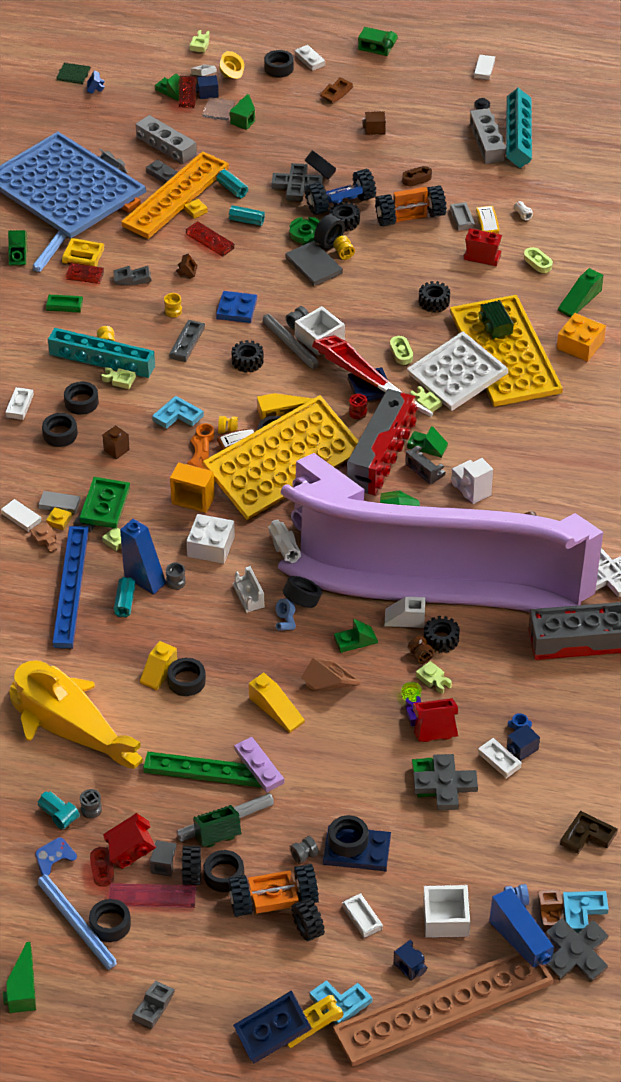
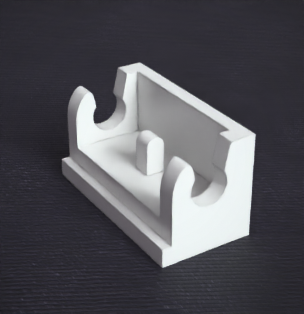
[233,566,265,613]

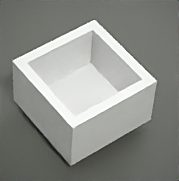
[295,306,345,356]
[187,514,235,564]
[423,885,470,937]

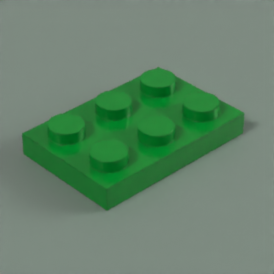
[80,477,130,529]

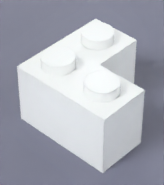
[451,458,493,504]

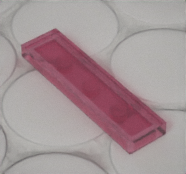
[109,883,197,908]

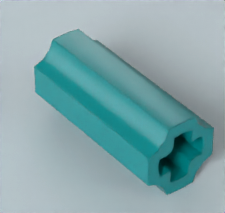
[216,169,248,199]
[229,205,265,226]
[114,577,135,617]

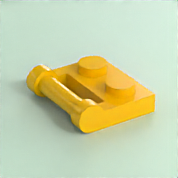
[62,238,104,269]

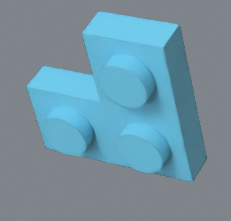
[152,396,204,429]
[562,891,609,933]
[309,980,372,1025]

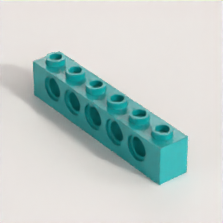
[506,87,532,168]
[48,327,155,378]

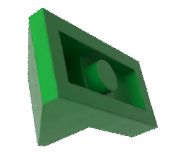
[155,73,190,102]
[407,426,448,458]
[334,619,378,653]

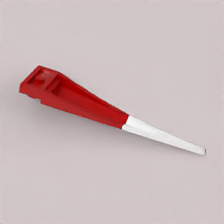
[312,335,433,418]

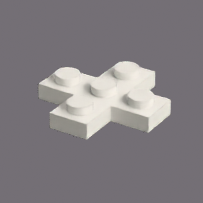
[595,548,621,598]

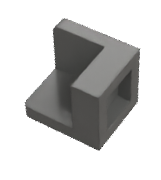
[150,840,176,877]

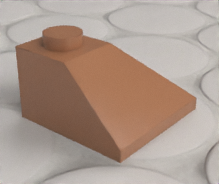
[301,658,361,691]

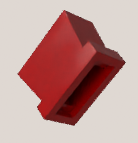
[464,228,503,266]
[413,698,458,742]
[103,813,156,869]

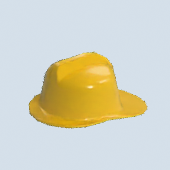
[219,51,244,79]

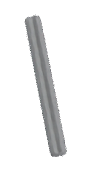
[263,314,319,370]
[176,793,274,842]

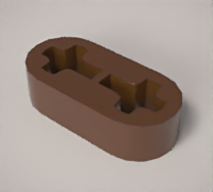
[402,166,432,186]

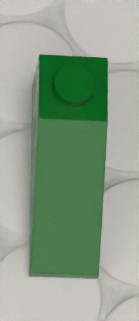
[558,268,604,317]
[3,942,36,1013]

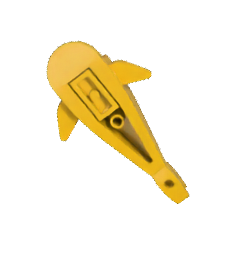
[9,660,143,769]

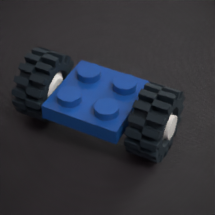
[305,168,377,215]

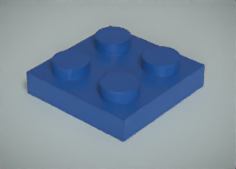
[216,291,257,323]

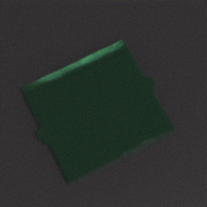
[56,62,91,84]

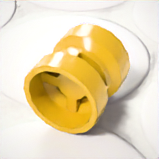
[333,236,355,260]
[164,293,182,317]
[97,326,115,341]
[218,416,238,434]

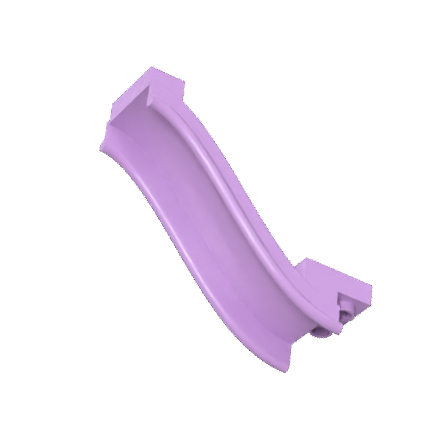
[278,453,603,613]

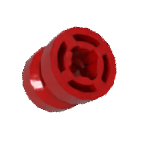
[349,394,367,420]

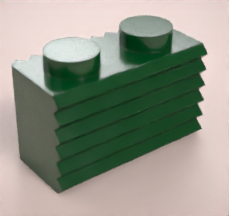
[478,300,514,339]
[193,805,242,847]

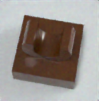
[176,254,198,279]

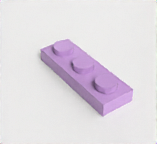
[234,737,284,793]

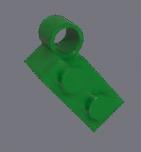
[358,27,398,56]

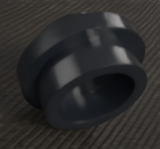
[474,98,490,110]

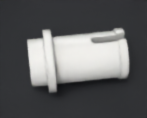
[514,201,533,220]

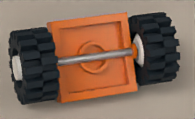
[375,185,447,227]
[228,864,319,917]

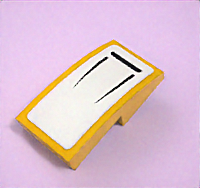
[476,206,500,234]

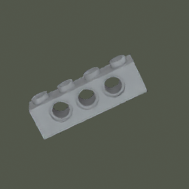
[470,108,506,164]
[136,115,197,164]

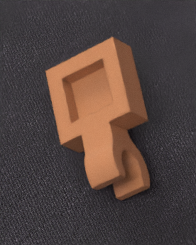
[30,523,57,553]

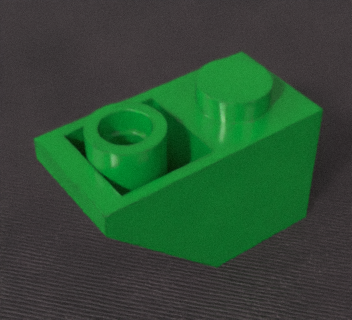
[229,94,255,130]
[8,230,28,265]

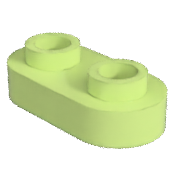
[524,247,553,273]
[390,336,413,365]

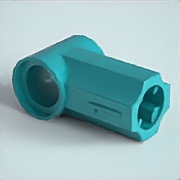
[37,791,80,830]

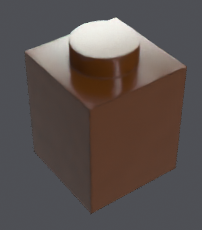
[362,111,386,135]
[102,425,130,459]

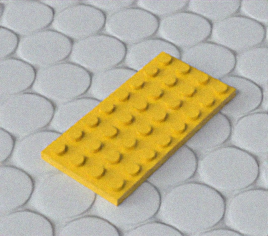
[450,295,563,407]
[202,395,359,520]

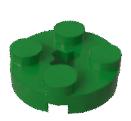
[289,217,320,245]

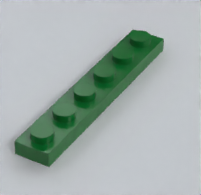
[143,751,263,788]

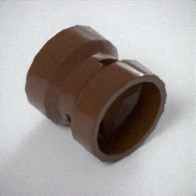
[407,635,435,664]

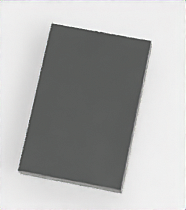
[285,241,343,286]

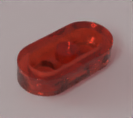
[90,847,115,887]

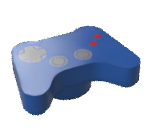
[35,837,77,876]

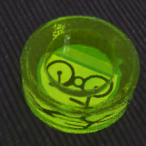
[401,682,422,702]

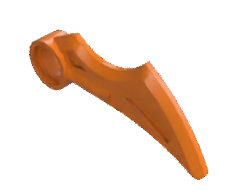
[187,423,215,469]

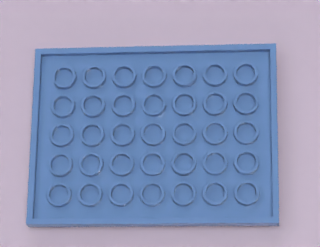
[0,132,146,238]

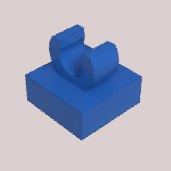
[87,70,105,94]

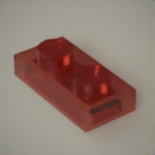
[178,75,196,108]
[66,263,104,284]

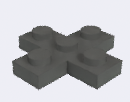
[271,163,323,201]
[413,754,478,810]
[545,918,609,982]

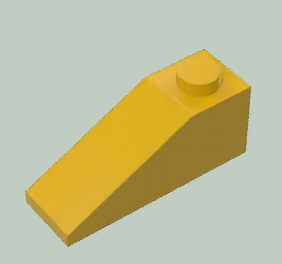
[257,393,314,420]
[249,672,305,733]

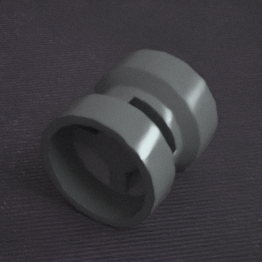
[286,306,309,330]
[166,562,186,590]
[80,789,102,818]
[290,836,319,864]

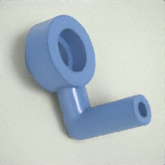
[276,598,296,630]

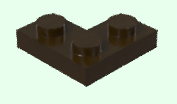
[560,810,618,854]

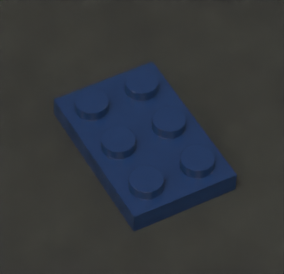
[323,825,391,872]
[233,990,312,1064]

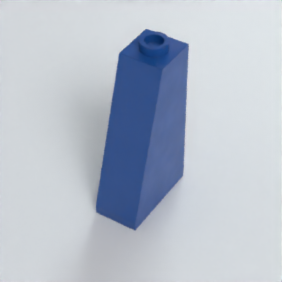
[120,518,166,595]
[489,888,554,968]

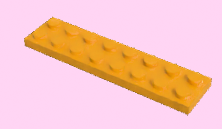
[121,151,229,239]

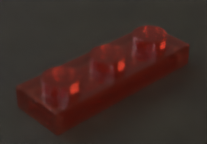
[186,221,234,257]

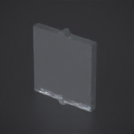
[202,98,235,121]

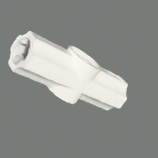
[268,520,301,563]

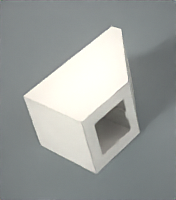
[385,597,425,628]

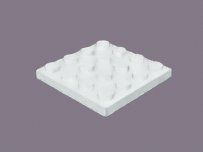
[407,332,508,411]

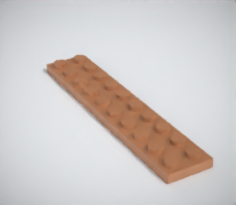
[333,951,553,1067]

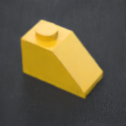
[140,641,178,690]

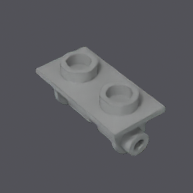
[98,148,128,173]

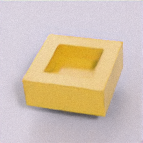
[184,199,208,219]
[46,507,72,530]

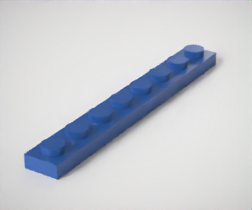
[53,526,89,649]

